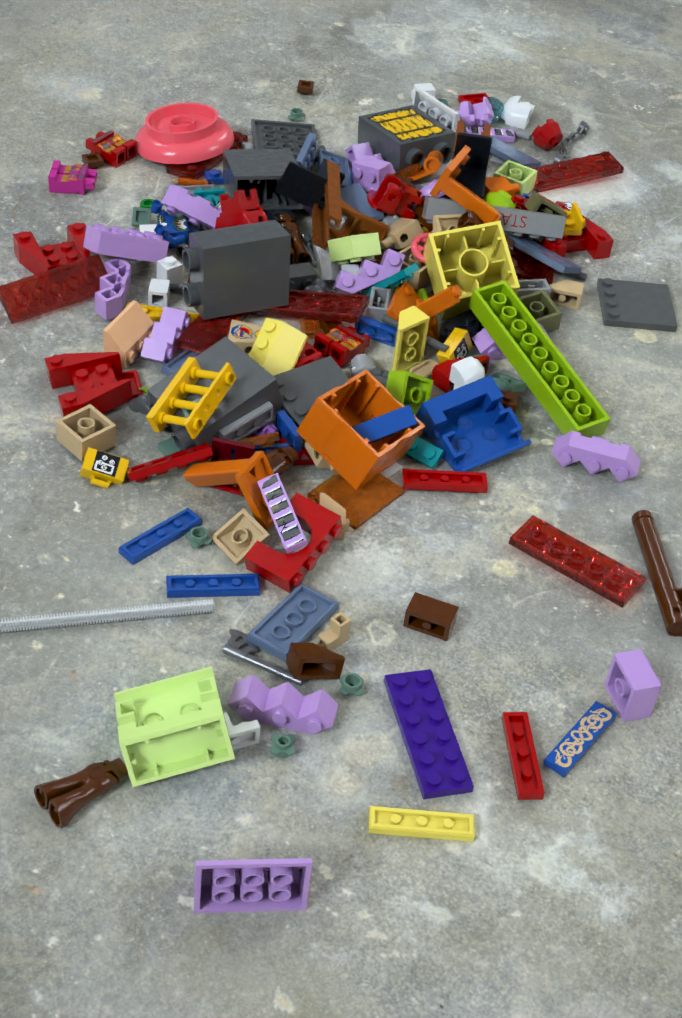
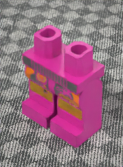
[48,160,98,195]

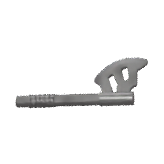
[223,629,304,686]

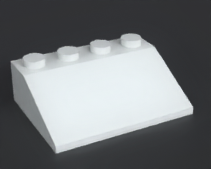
[412,86,460,132]

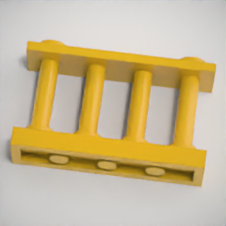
[146,357,237,439]

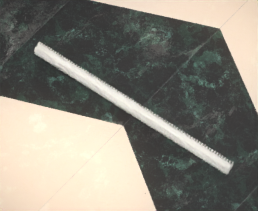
[0,599,215,633]

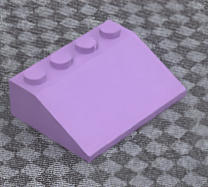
[193,858,312,913]

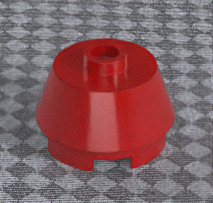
[532,119,563,151]

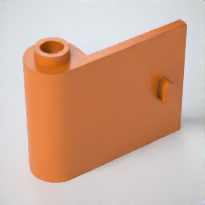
[402,150,444,181]

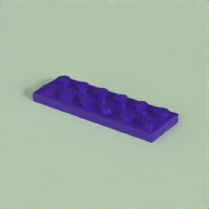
[384,669,474,800]

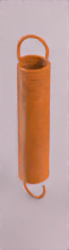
[171,177,215,186]

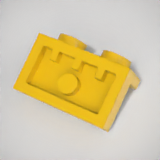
[563,203,585,235]

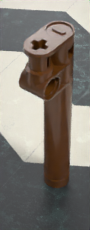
[631,510,682,637]

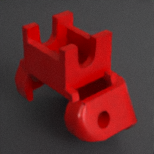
[367,173,423,219]
[215,189,268,229]

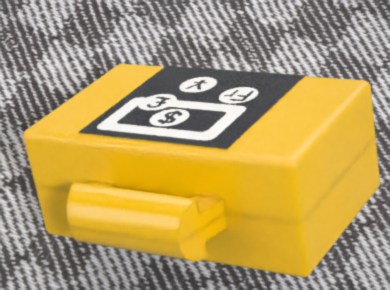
[436,327,473,364]
[79,447,129,489]

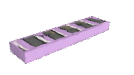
[464,126,515,143]
[257,473,308,553]

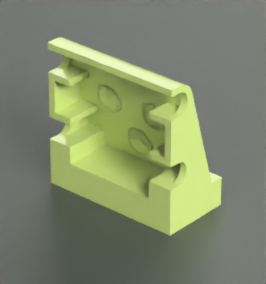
[114,666,235,787]

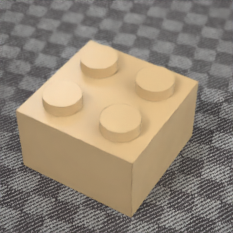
[56,404,117,462]

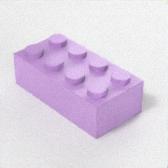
[83,223,169,263]

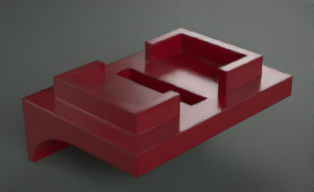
[211,437,255,462]

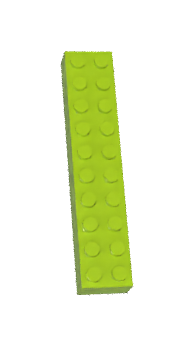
[468,280,611,438]

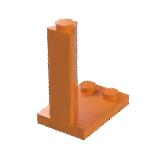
[430,145,502,223]
[386,280,462,321]
[183,451,274,530]

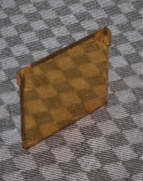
[307,474,405,530]

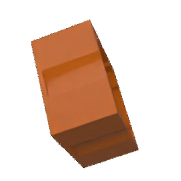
[296,369,425,490]

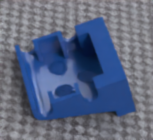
[415,375,532,472]

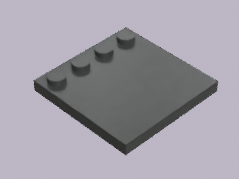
[251,119,319,162]
[597,278,677,332]
[274,356,349,427]

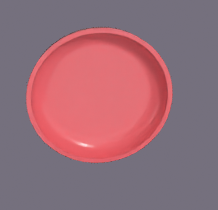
[135,103,234,164]

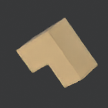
[317,612,351,651]

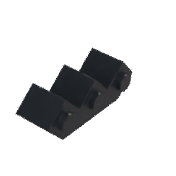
[438,309,484,351]

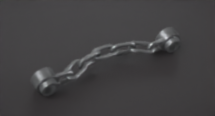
[552,120,590,168]

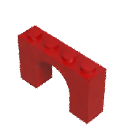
[244,493,343,593]

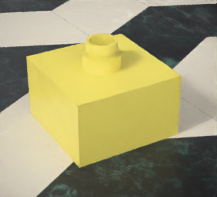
[423,221,520,320]

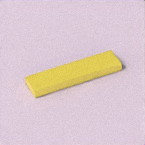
[368,806,475,842]

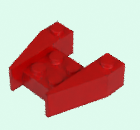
[537,215,614,260]
[13,223,90,286]
[44,352,133,417]

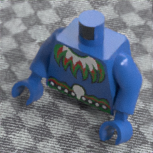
[151,199,198,248]

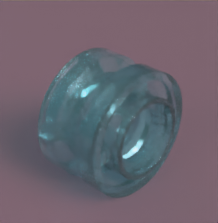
[487,97,504,122]

